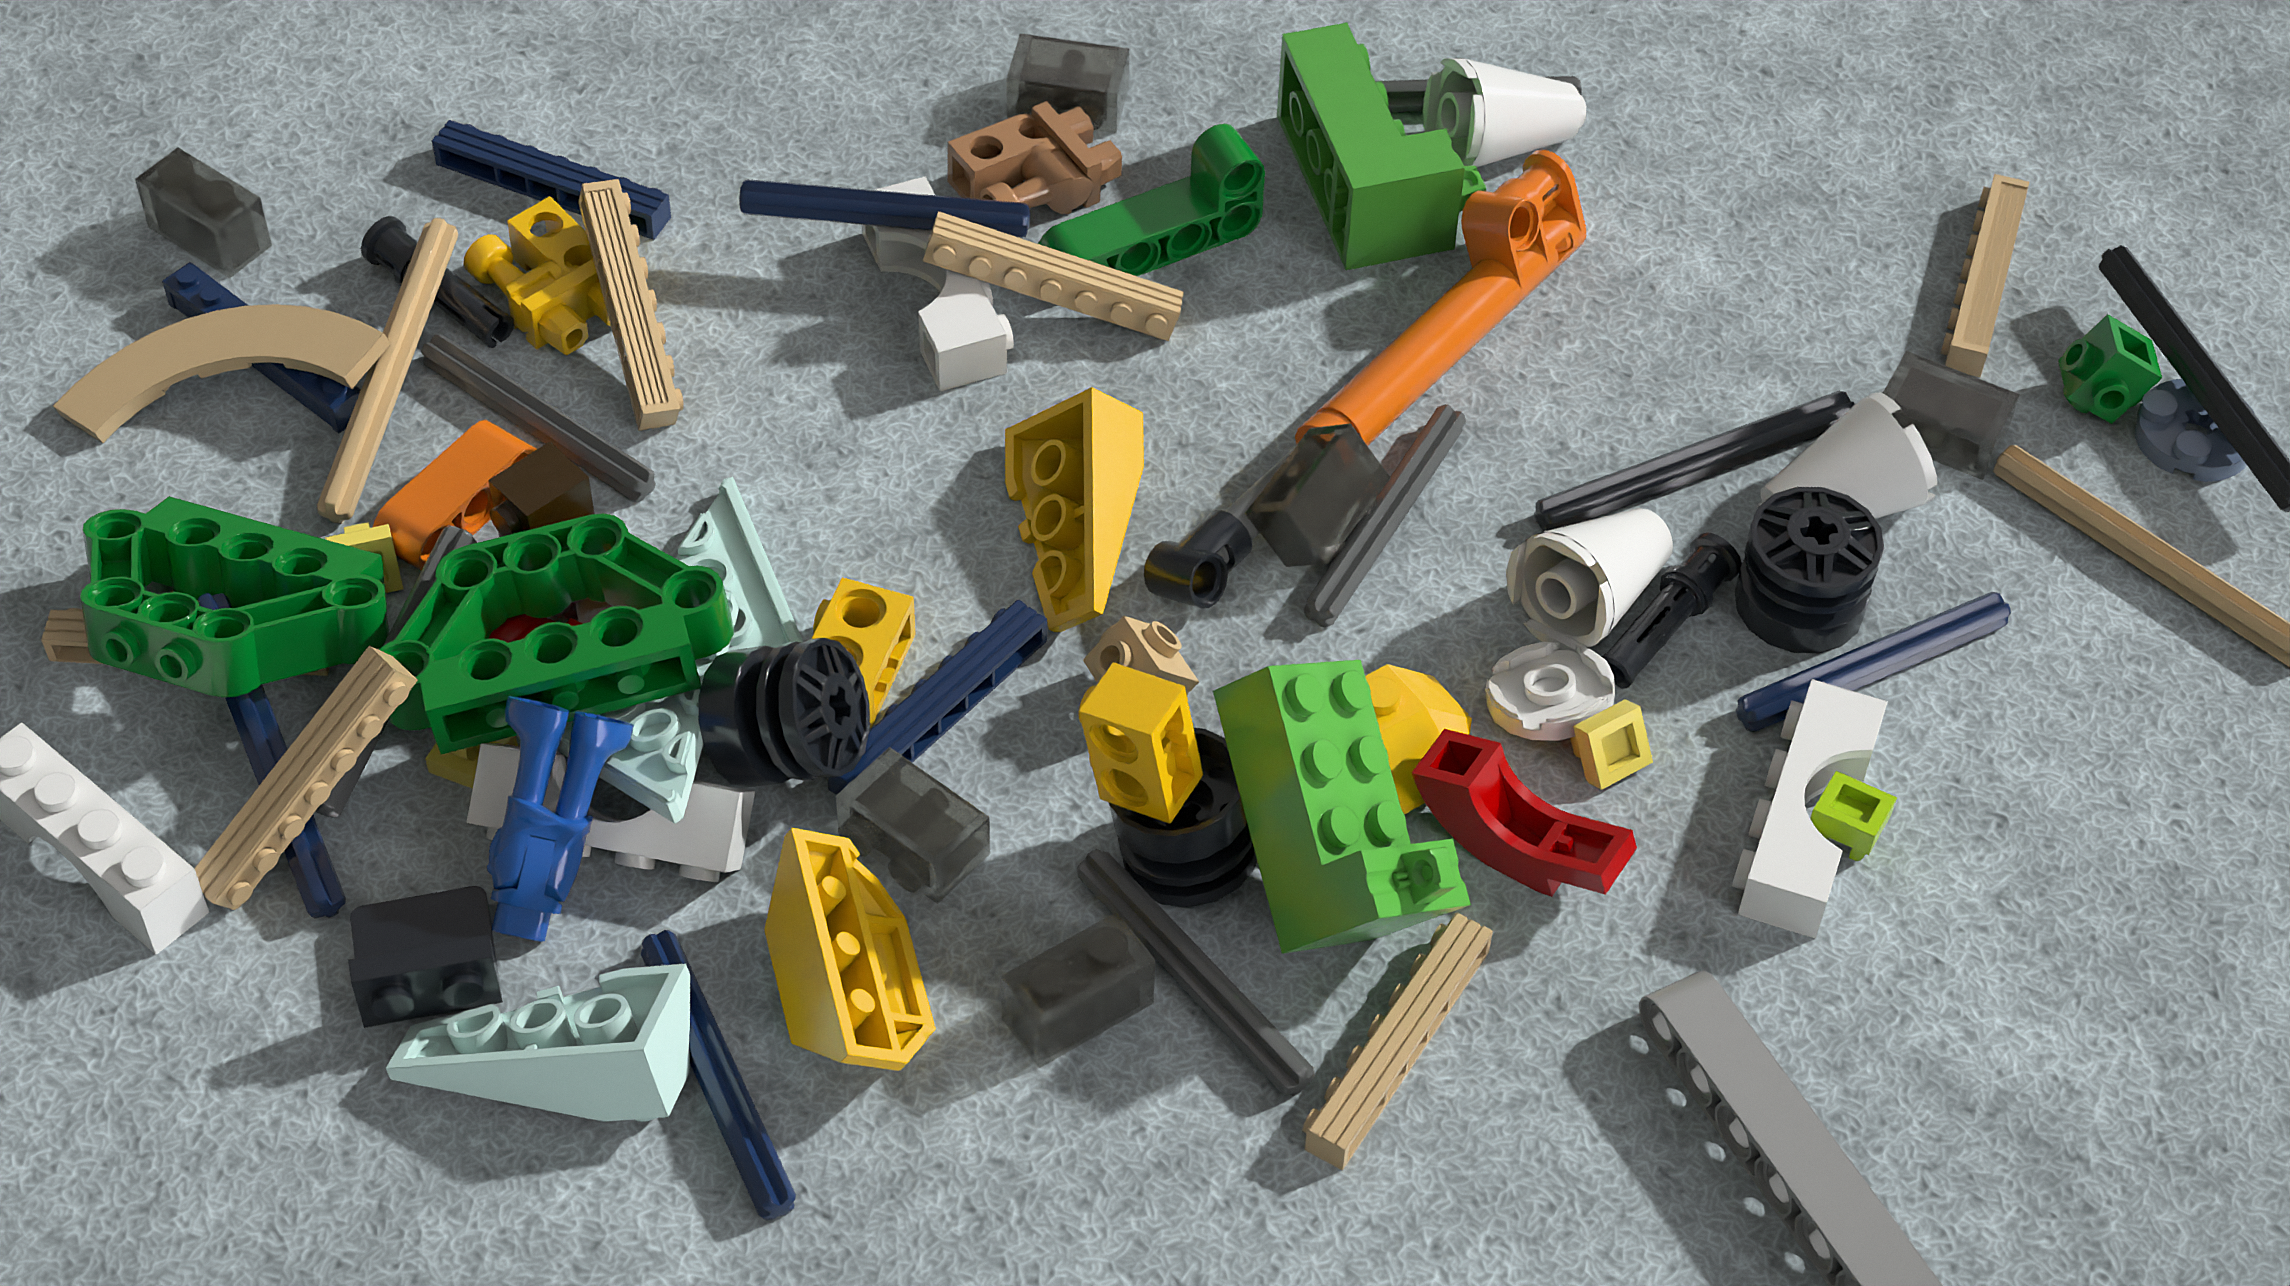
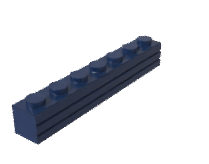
[432,120,671,240]
[162,262,361,434]
[827,600,1047,811]

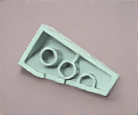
[386,964,690,1121]

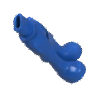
[487,696,634,941]

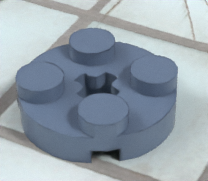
[2135,379,2255,482]

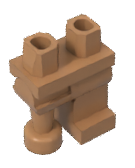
[948,101,1122,214]

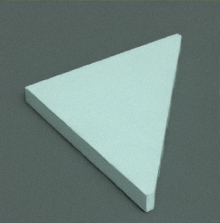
[676,477,803,651]
[557,590,739,824]

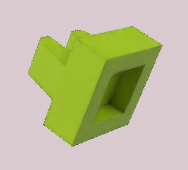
[1810,771,1897,861]

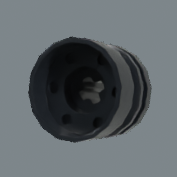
[1735,487,1884,654]
[698,637,870,788]
[1109,728,1257,907]

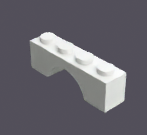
[862,176,1014,392]
[1732,679,1888,939]
[0,722,209,955]
[467,743,755,882]

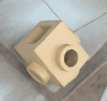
[1083,616,1199,694]

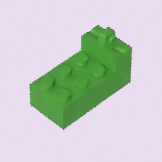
[1277,22,1486,270]
[1213,660,1471,954]

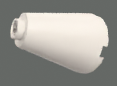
[1423,57,1586,167]
[1757,392,1938,519]
[1506,508,1673,652]

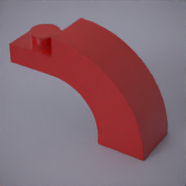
[1411,729,1637,897]

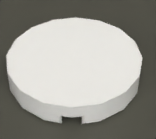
[1485,641,1615,741]

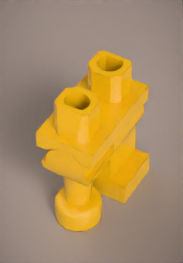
[463,196,611,356]

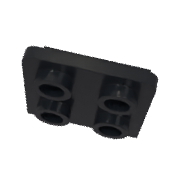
[348,886,503,1028]

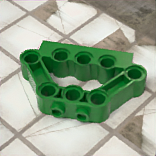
[80,496,389,697]
[379,513,734,755]

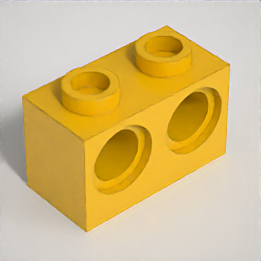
[812,577,916,728]
[1078,662,1203,824]

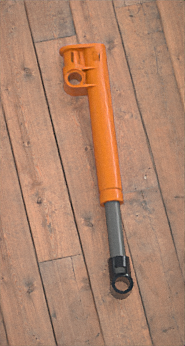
[1143,150,1587,609]

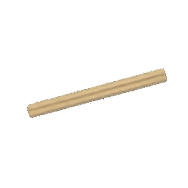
[317,218,458,524]
[1993,445,2290,668]

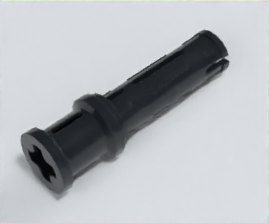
[360,216,514,348]
[1601,532,1742,689]

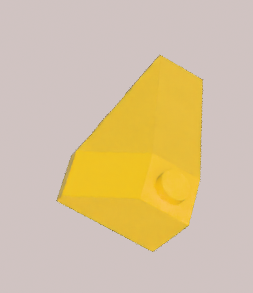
[1005,387,1144,632]

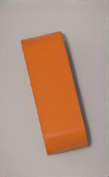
[373,420,537,570]

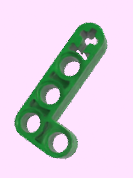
[1038,123,1265,276]

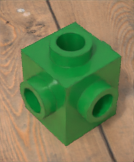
[2058,314,2162,424]

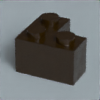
[488,442,614,623]

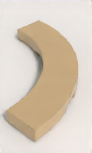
[53,304,391,443]

